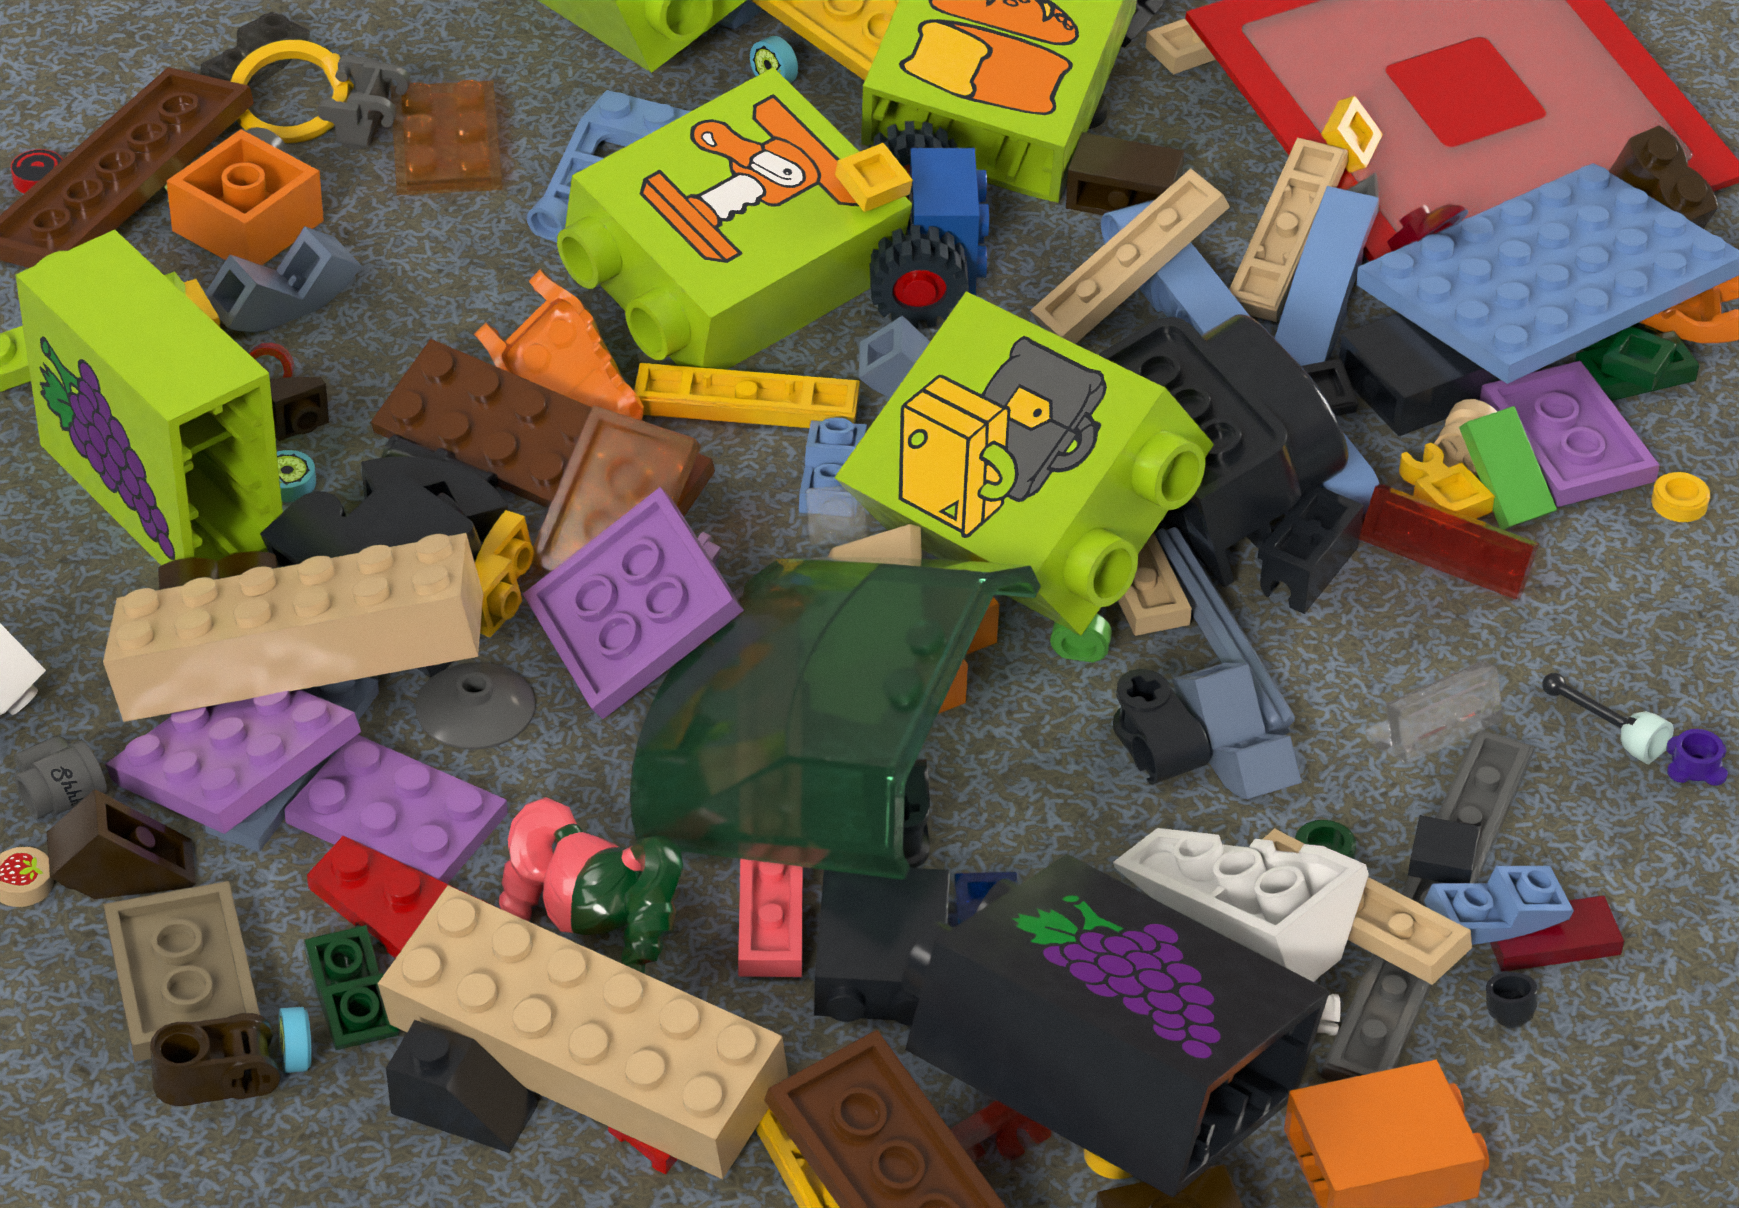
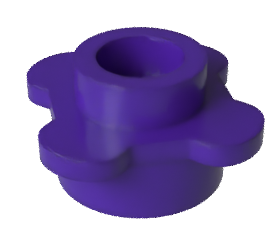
[1666,729,1728,786]

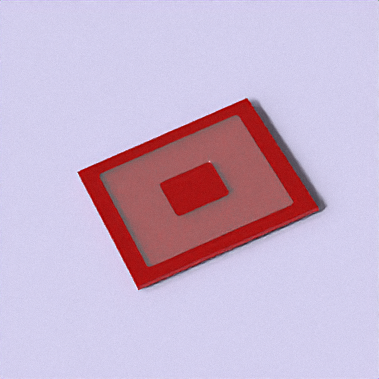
[1185,0,1739,262]

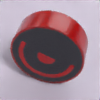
[11,149,63,194]

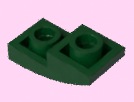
[304,925,399,1051]

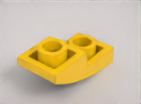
[475,510,535,637]

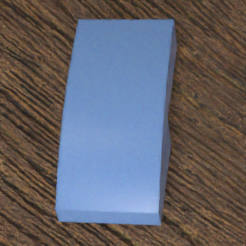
[799,418,867,517]
[1424,866,1574,945]

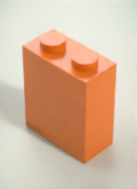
[1284,1059,1489,1208]

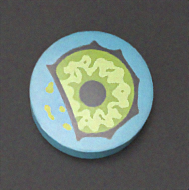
[750,36,798,83]
[277,450,316,502]
[279,1007,311,1073]

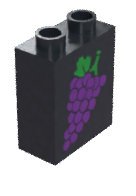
[902,854,1330,1197]

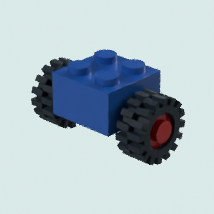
[867,121,989,329]

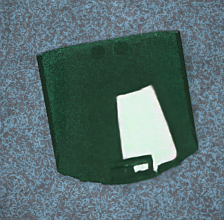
[630,557,1041,879]

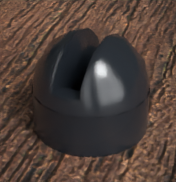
[1486,972,1538,1028]

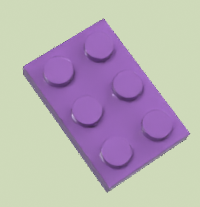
[1480,361,1660,507]
[284,734,508,884]

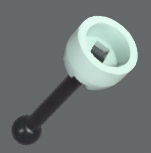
[1542,673,1674,765]

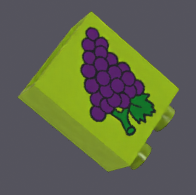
[15,230,283,565]

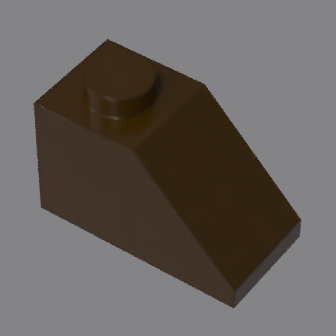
[47,789,196,899]

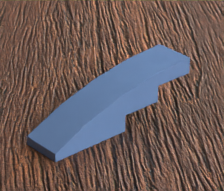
[1275,186,1379,366]

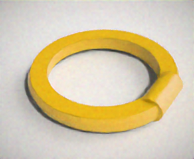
[230,40,354,143]

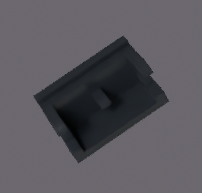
[1257,486,1364,614]

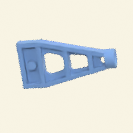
[527,90,691,243]

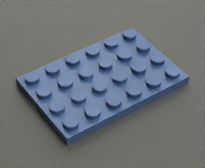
[1357,163,1739,384]

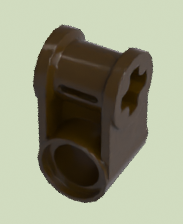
[150,1013,280,1106]

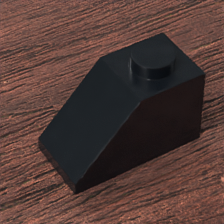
[386,1020,537,1153]

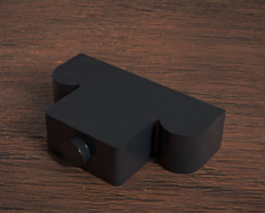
[260,472,482,678]

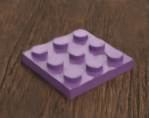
[523,487,744,719]
[105,690,361,834]

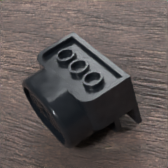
[1098,314,1349,587]

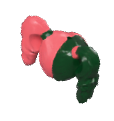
[499,797,683,974]

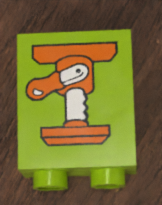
[557,67,912,370]

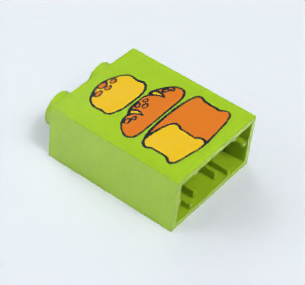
[861,0,1137,203]

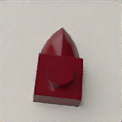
[1387,203,1468,252]

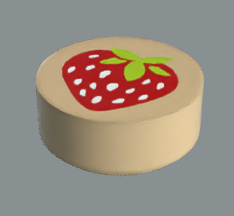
[0,847,54,907]

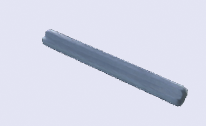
[1155,527,1295,735]

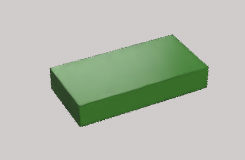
[1459,406,1557,530]

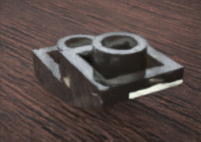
[201,11,310,90]

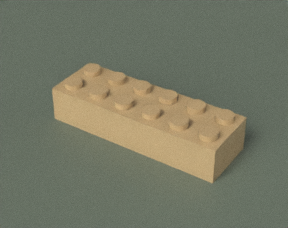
[103,533,483,722]
[378,886,789,1180]

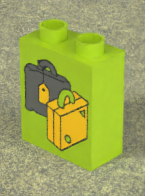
[834,291,1214,636]

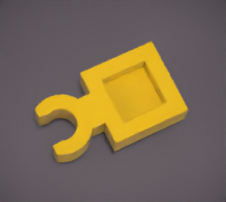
[1399,442,1495,531]

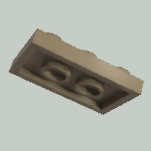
[103,881,260,1062]

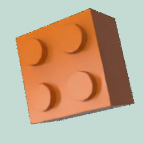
[166,129,324,265]

